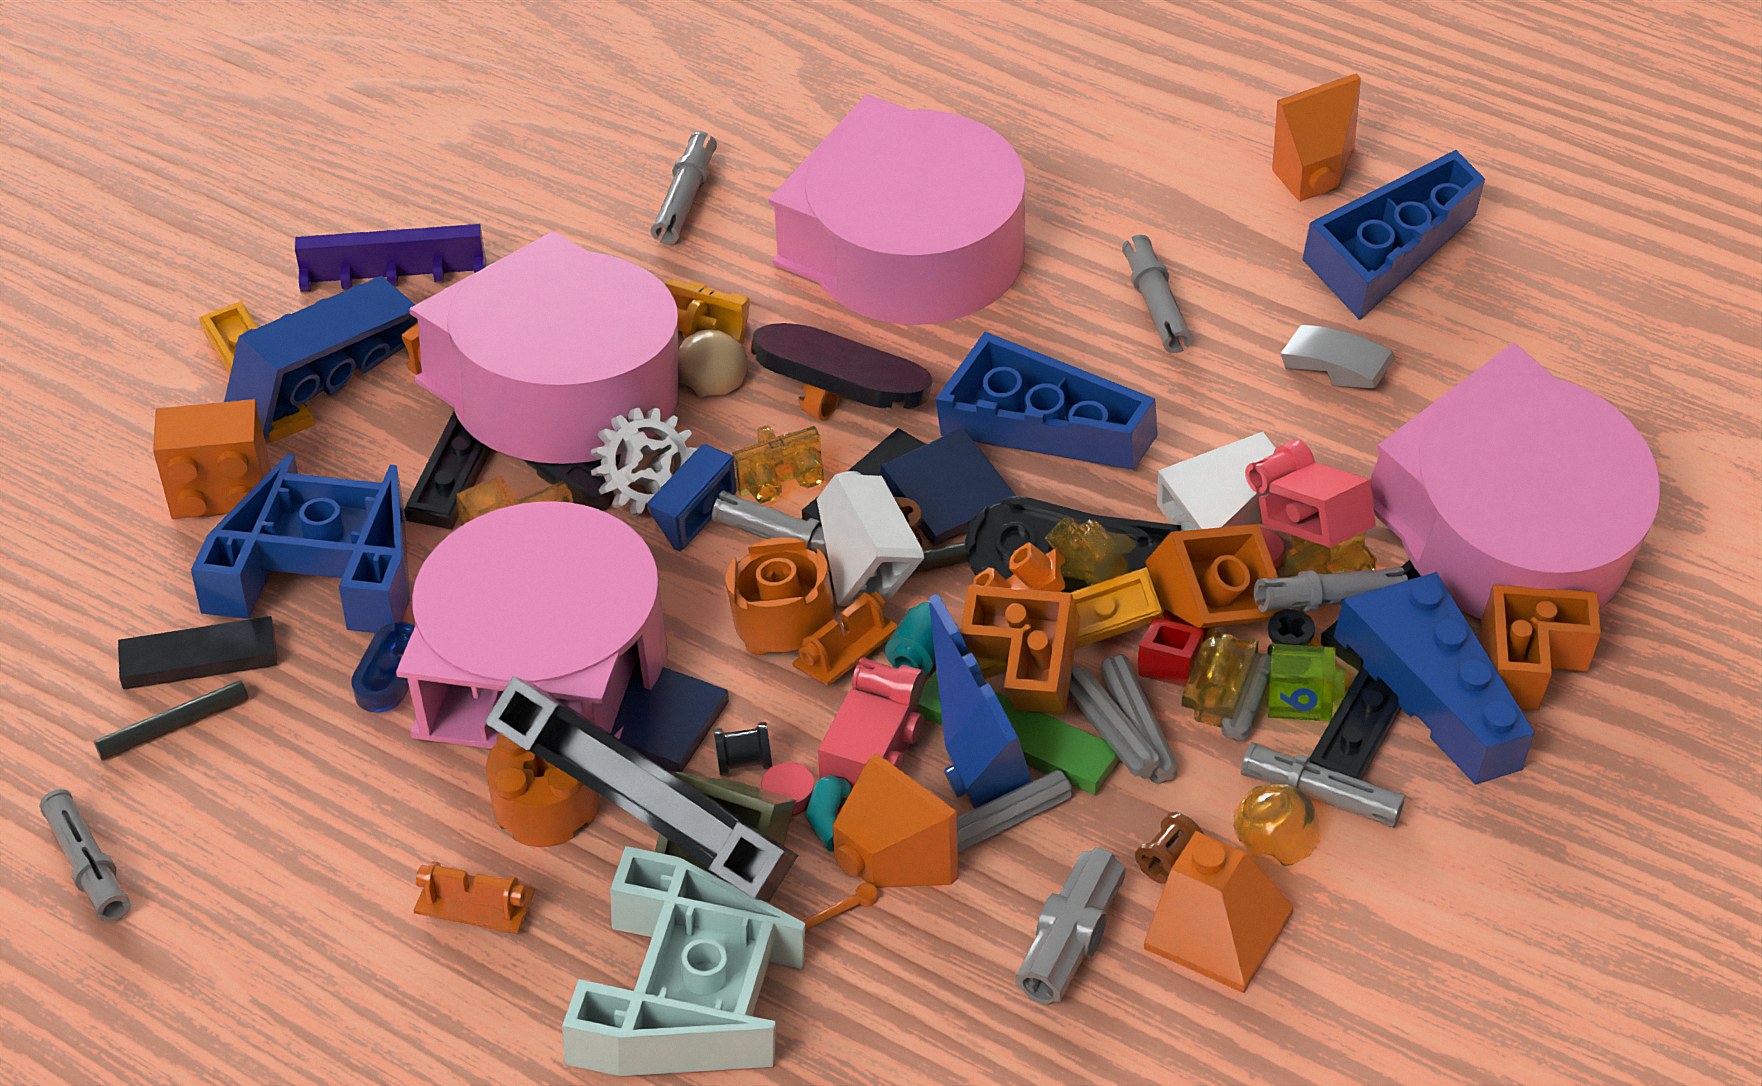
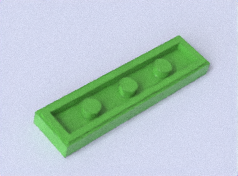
[918,670,1120,795]

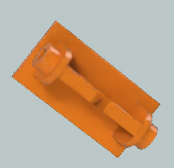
[792,592,899,686]
[413,861,535,934]

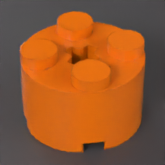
[725,537,836,655]
[486,733,599,847]

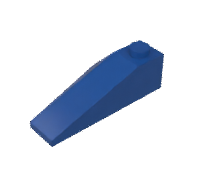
[929,594,1032,809]

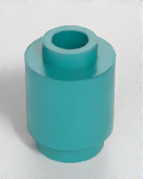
[885,602,936,676]

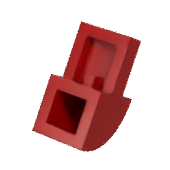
[1138,609,1215,689]

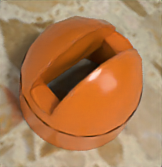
[798,384,840,421]

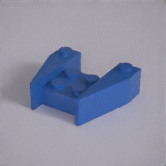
[191,454,410,635]

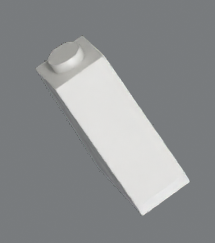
[1157,432,1276,531]
[817,471,924,606]

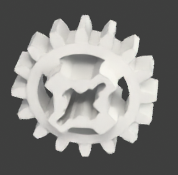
[591,408,698,516]

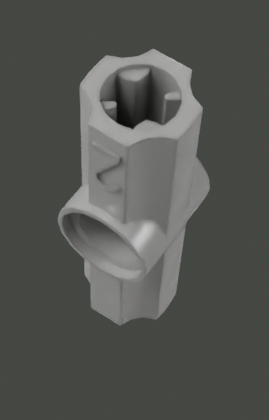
[1016,847,1126,1006]

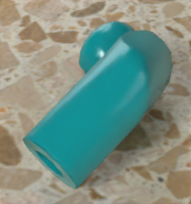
[806,775,852,852]

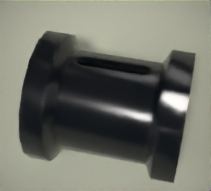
[1267,609,1315,678]
[713,722,772,776]

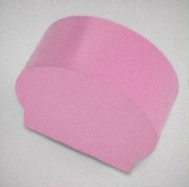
[768,94,1025,325]
[410,231,679,464]
[1370,342,1660,619]
[396,501,668,749]

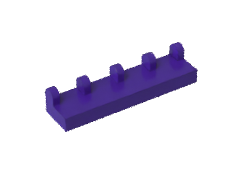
[295,224,486,292]

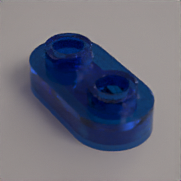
[351,622,415,713]

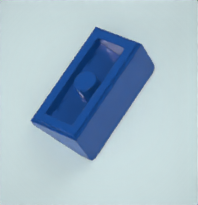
[648,444,737,552]

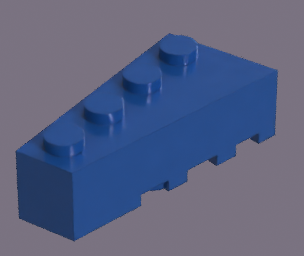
[1302,150,1485,320]
[224,276,417,439]
[935,332,1158,470]

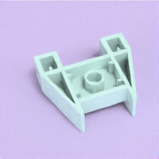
[562,846,805,1076]

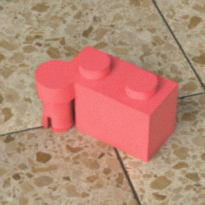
[1245,439,1376,548]
[818,657,925,788]

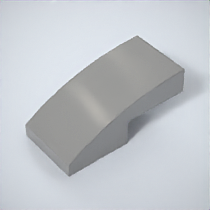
[1281,325,1395,388]

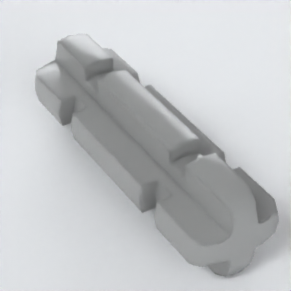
[1221,651,1274,741]

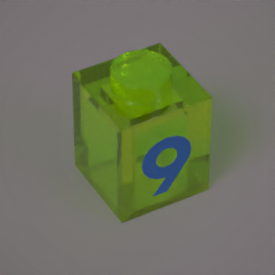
[1268,644,1345,721]

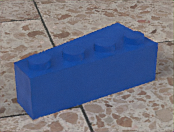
[1334,572,1535,785]

